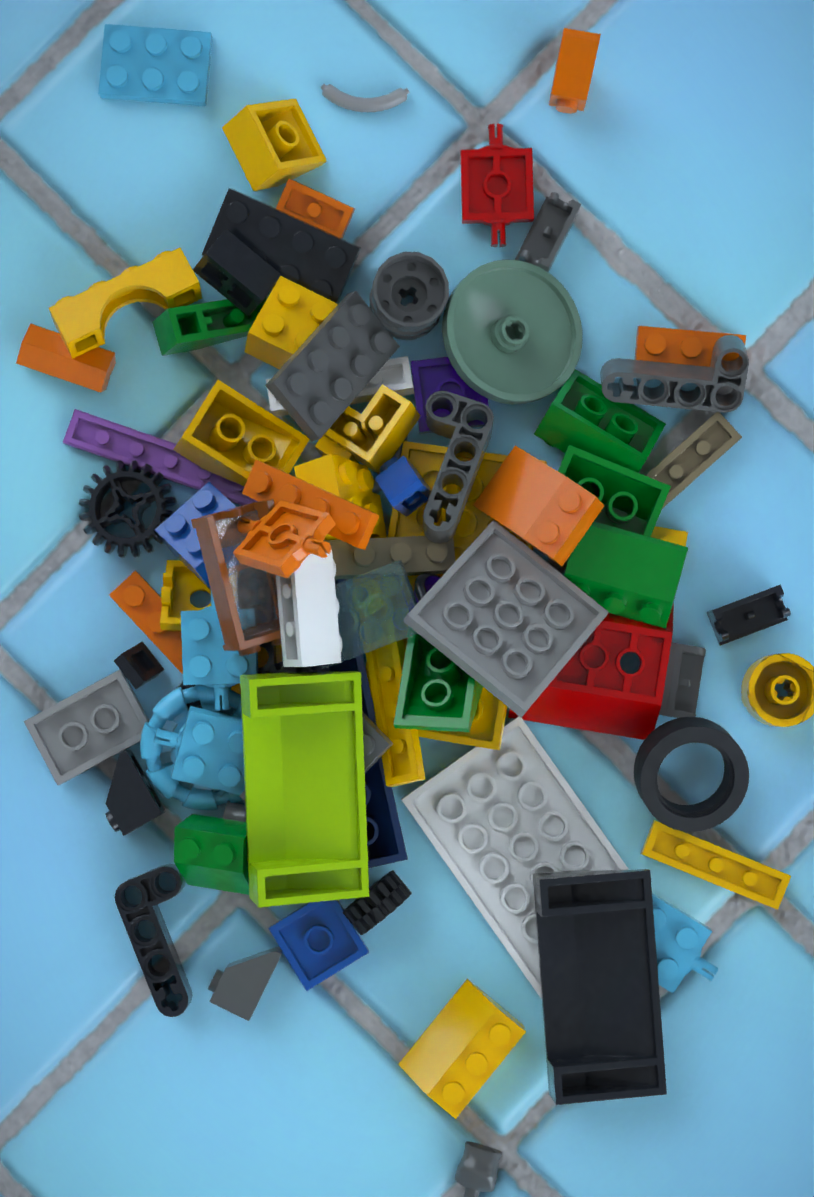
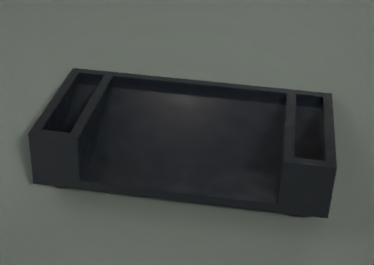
[533,869,667,1105]

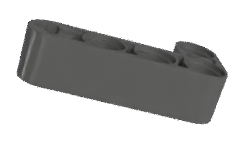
[600,335,749,413]
[423,391,494,544]

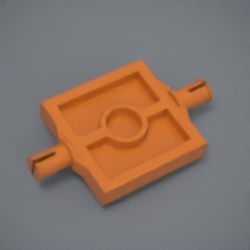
[233,500,336,578]

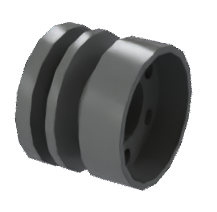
[369,252,449,340]

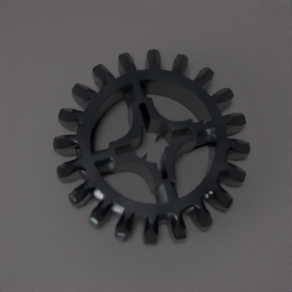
[79,460,177,558]

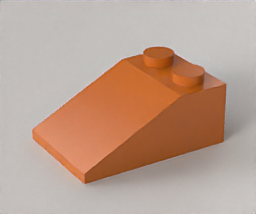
[473,446,604,566]

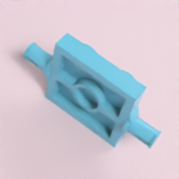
[181,592,259,710]
[153,706,245,795]
[652,893,718,994]

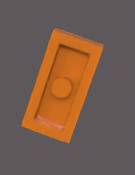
[276,179,355,239]

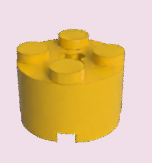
[741,653,814,727]

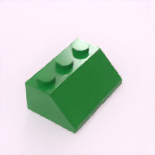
[534,369,666,472]
[558,445,671,537]
[564,522,688,629]

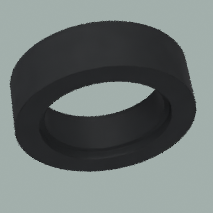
[633,717,749,832]

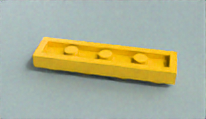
[640,820,791,910]

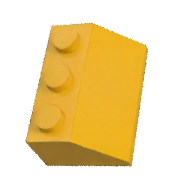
[398,978,526,1119]

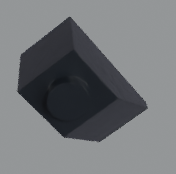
[105,749,166,836]

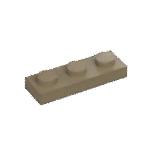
[645,412,742,509]

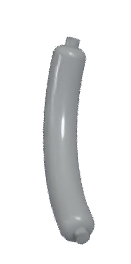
[321,84,410,112]

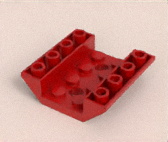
[508,603,674,740]

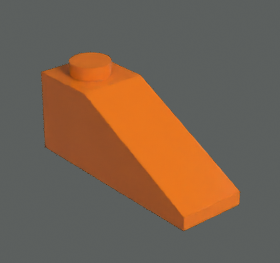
[549,28,601,114]

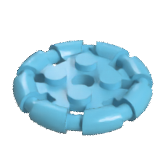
[140,685,245,811]

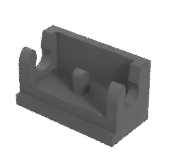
[515,192,581,272]
[659,642,706,718]

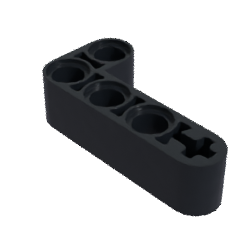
[115,864,193,1017]

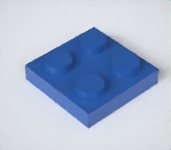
[268,900,369,991]

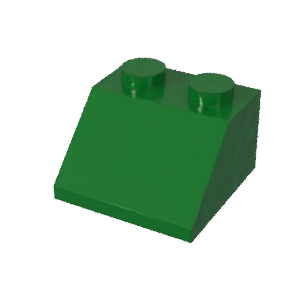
[174,814,249,895]

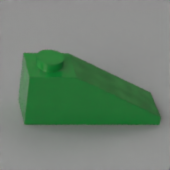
[152,298,266,356]

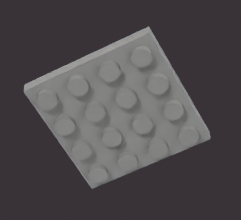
[404,520,609,718]

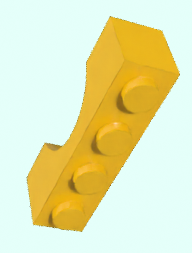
[49,248,202,359]

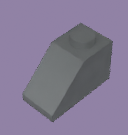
[208,947,283,1021]

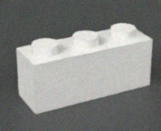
[276,549,343,667]

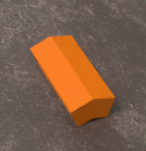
[16,323,116,393]

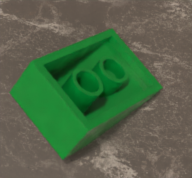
[393,627,483,732]

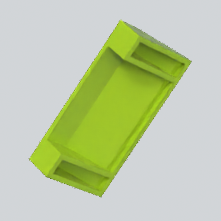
[240,671,369,907]

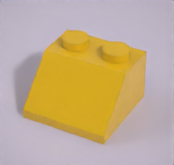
[222,98,327,191]

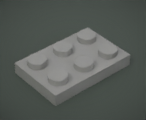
[24,670,149,785]

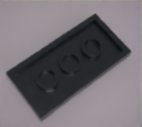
[202,188,361,304]

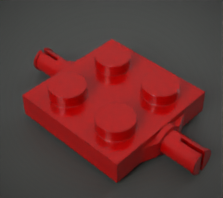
[460,123,534,247]

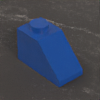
[375,455,432,517]

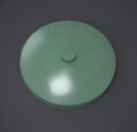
[442,260,582,404]

